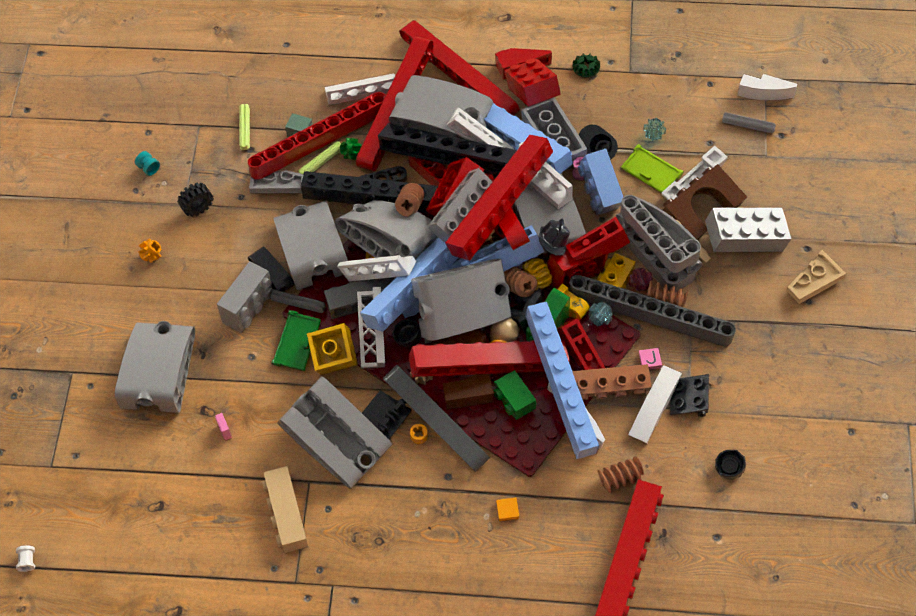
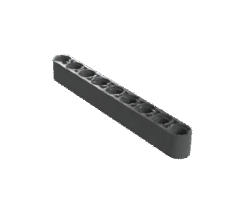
[568,275,736,346]

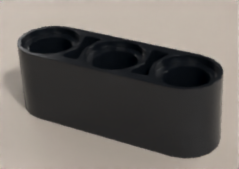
[248,246,295,292]

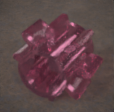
[629,268,653,291]

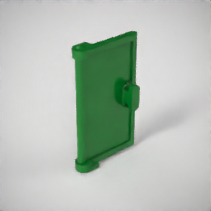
[271,310,321,371]

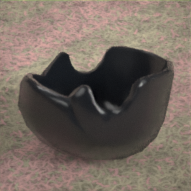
[392,319,422,348]
[715,450,746,480]

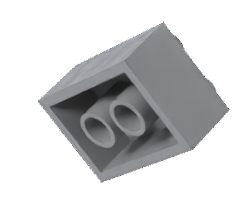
[217,261,273,333]

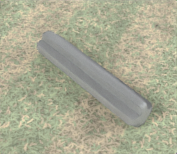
[722,112,776,133]

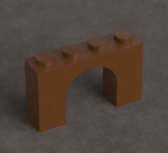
[663,164,747,240]
[434,328,496,410]

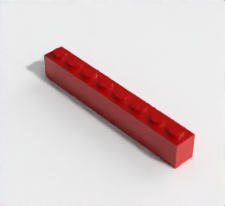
[445,134,553,261]
[409,340,569,377]
[595,479,664,616]

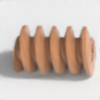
[395,183,424,217]
[504,266,537,297]
[646,280,688,307]
[598,456,644,493]

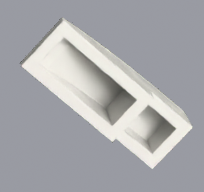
[737,74,797,100]

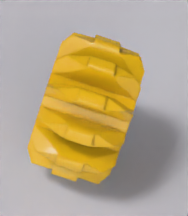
[522,257,552,290]

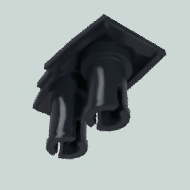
[509,287,544,335]

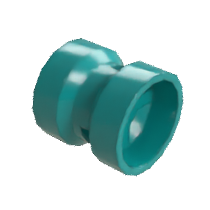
[135,151,160,176]

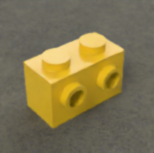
[597,253,636,299]

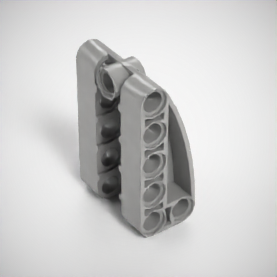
[389,75,493,139]
[511,173,586,261]
[616,195,702,292]
[335,200,438,259]
[273,201,349,290]
[411,259,511,340]
[115,321,195,413]
[277,377,392,489]

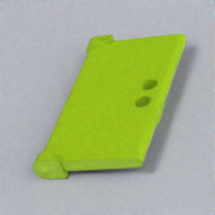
[621,144,684,193]

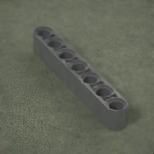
[383,365,490,472]

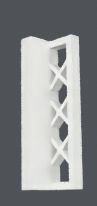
[325,73,396,105]
[446,107,516,150]
[519,142,573,209]
[337,255,416,282]
[357,287,385,368]

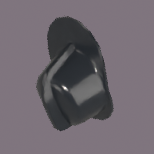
[579,124,618,160]
[539,219,570,256]

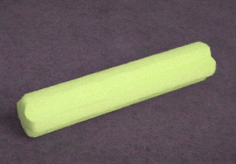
[239,104,250,150]
[298,141,341,174]

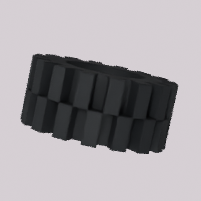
[177,182,214,217]

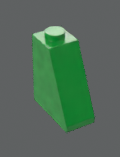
[526,288,570,342]

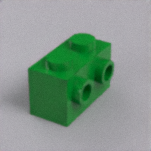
[493,370,536,420]

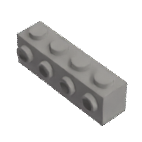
[427,168,492,242]

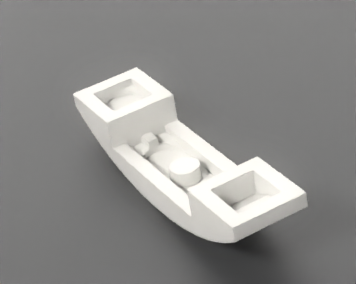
[661,146,728,200]

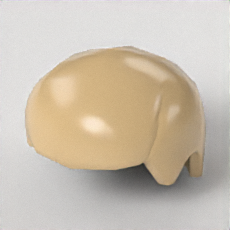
[488,318,520,343]

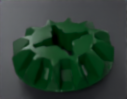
[572,53,600,77]

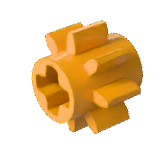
[138,238,162,263]

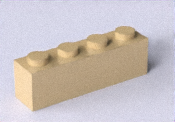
[262,466,308,553]

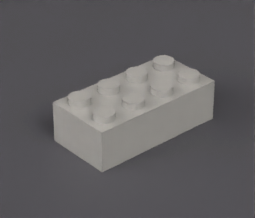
[522,97,587,171]
[705,208,791,252]

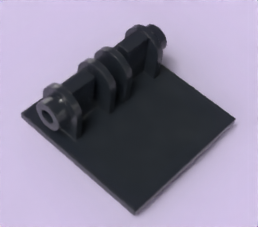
[670,374,709,417]
[362,390,412,440]

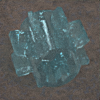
[643,118,666,141]
[589,302,613,326]

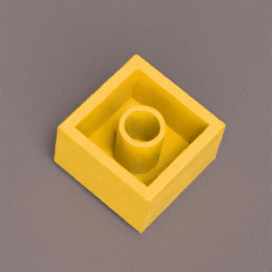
[307,323,358,375]

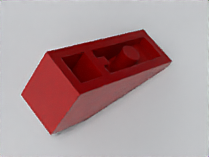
[495,48,552,80]
[566,217,631,260]
[557,318,605,370]

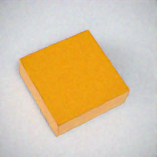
[496,497,519,522]

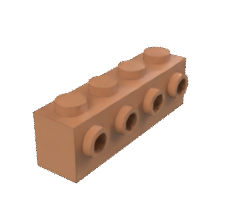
[572,364,652,401]

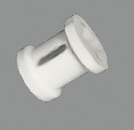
[16,545,35,572]

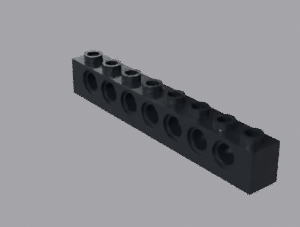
[378,123,517,176]
[301,171,438,213]

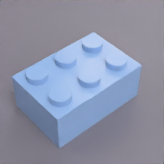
[578,149,623,215]

